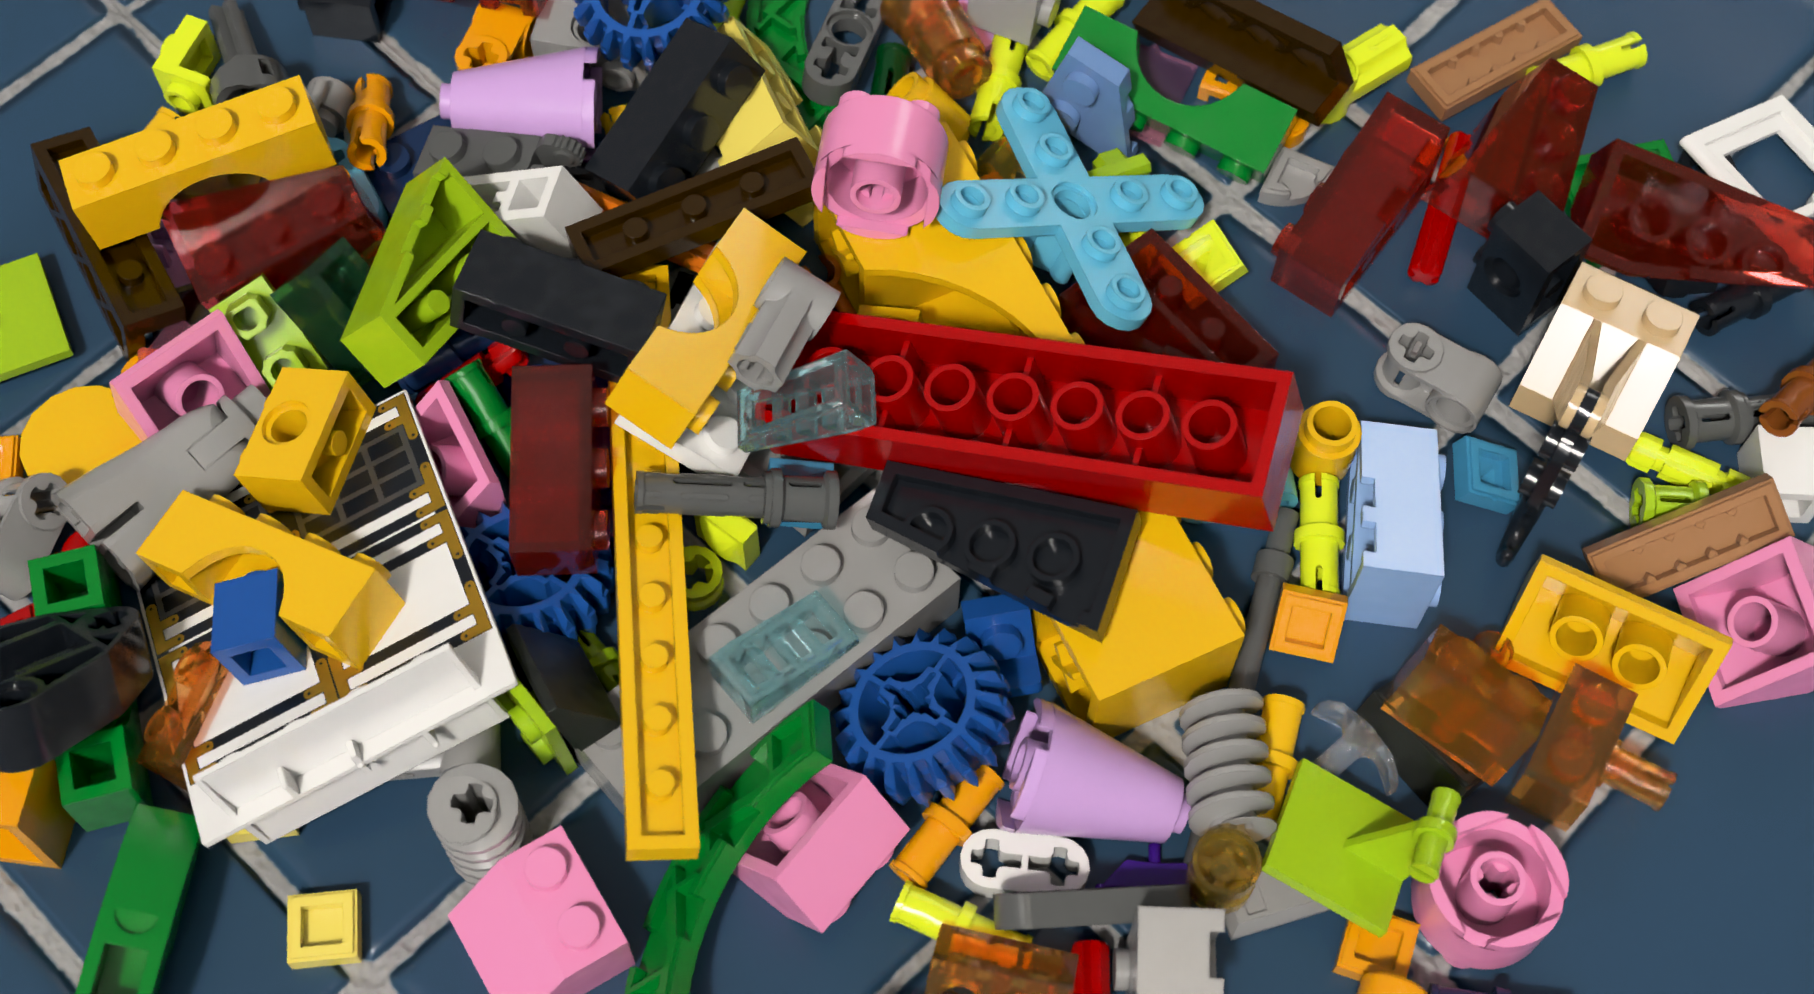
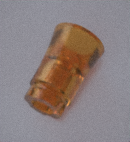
[880,0,992,99]

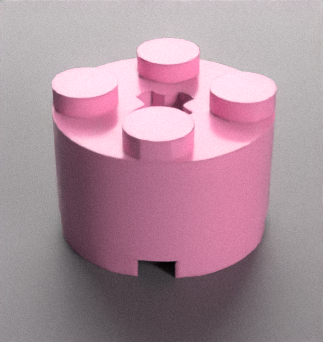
[811,90,948,239]
[1411,811,1569,970]

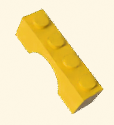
[58,75,337,250]
[604,208,807,449]
[136,490,405,670]

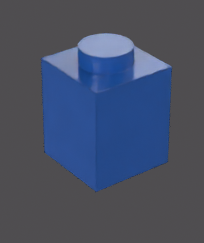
[210,568,307,685]

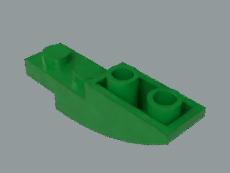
[75,803,201,994]

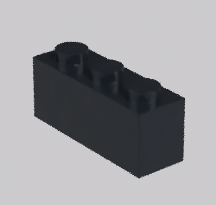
[584,18,765,202]
[450,229,667,383]

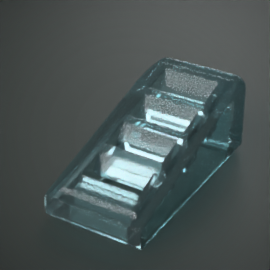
[737,349,877,453]
[708,590,859,724]

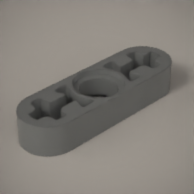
[802,0,892,106]
[993,884,1192,930]

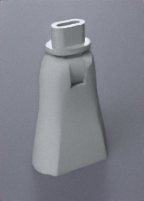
[51,384,267,592]

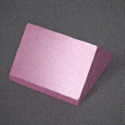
[109,309,271,441]
[415,380,507,528]

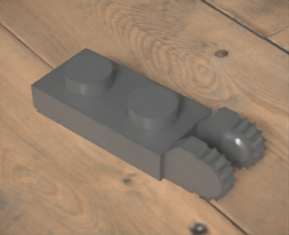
[412,125,586,177]

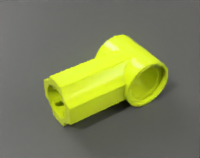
[1321,24,1413,124]

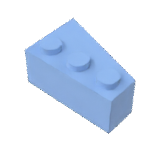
[1341,420,1446,629]

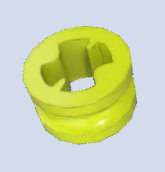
[684,545,725,611]

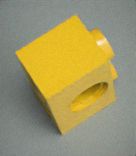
[234,367,377,515]

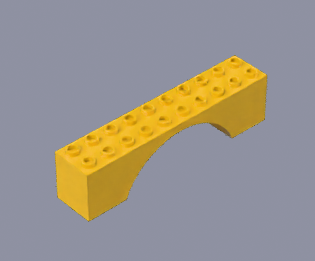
[813,121,1246,737]

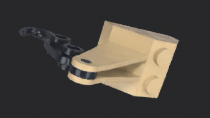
[1496,261,1700,567]

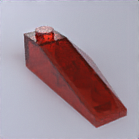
[1571,138,1814,290]

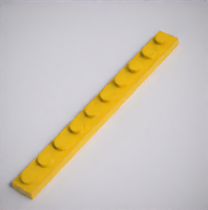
[608,265,700,861]

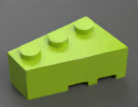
[340,157,516,388]

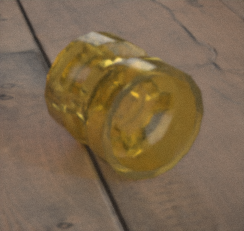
[1185,827,1262,914]

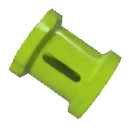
[1629,477,1710,528]

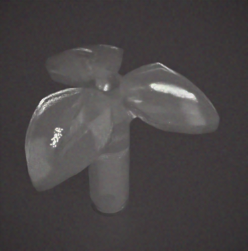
[1286,700,1399,796]

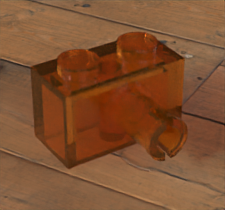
[1380,623,1553,787]
[1504,663,1678,832]

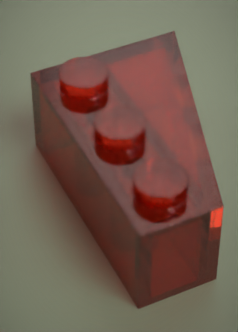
[1418,57,1598,239]
[1270,91,1450,317]
[161,165,386,312]
[1058,228,1279,369]
[509,364,610,576]

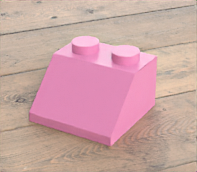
[1673,536,1814,708]
[732,763,910,934]
[447,825,635,994]

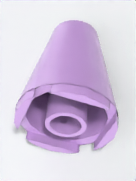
[439,46,603,163]
[996,698,1191,843]

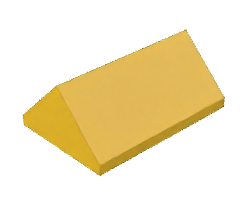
[1489,554,1733,745]

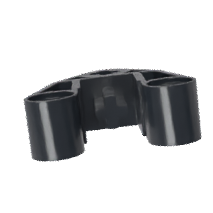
[0,606,154,773]

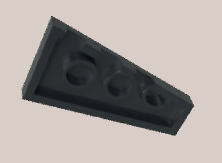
[866,460,1142,643]

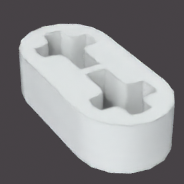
[959,829,1090,898]

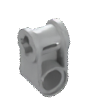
[1373,323,1503,434]
[0,473,67,601]

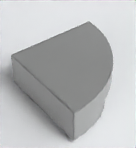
[1257,146,1337,207]

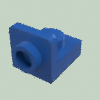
[961,594,1043,698]

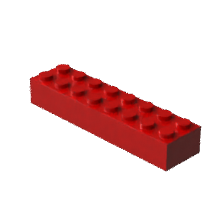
[749,311,1304,532]

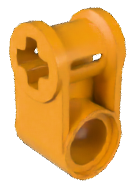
[454,0,538,70]

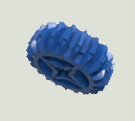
[573,0,731,72]
[460,497,615,658]
[833,628,1016,808]

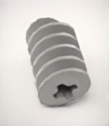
[1179,688,1277,844]
[427,763,534,885]

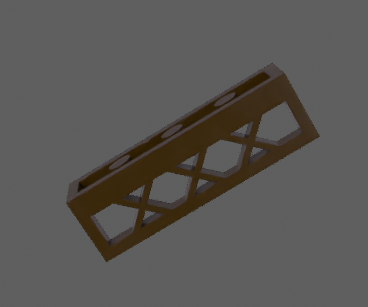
[1132,0,1354,127]
[30,126,186,362]
[565,137,815,278]

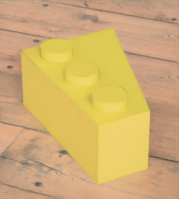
[716,16,822,228]

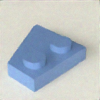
[1042,36,1139,158]

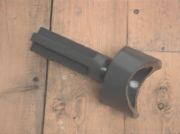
[208,0,289,105]

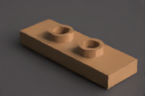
[1406,0,1582,122]
[1582,473,1795,598]

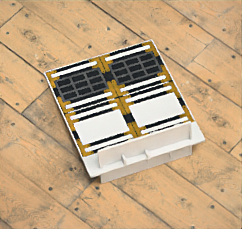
[136,390,518,847]

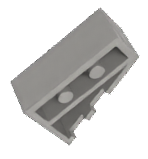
[1112,906,1225,994]

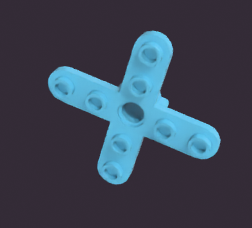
[936,87,1204,331]

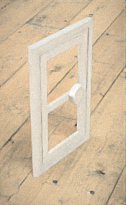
[1679,95,1814,289]

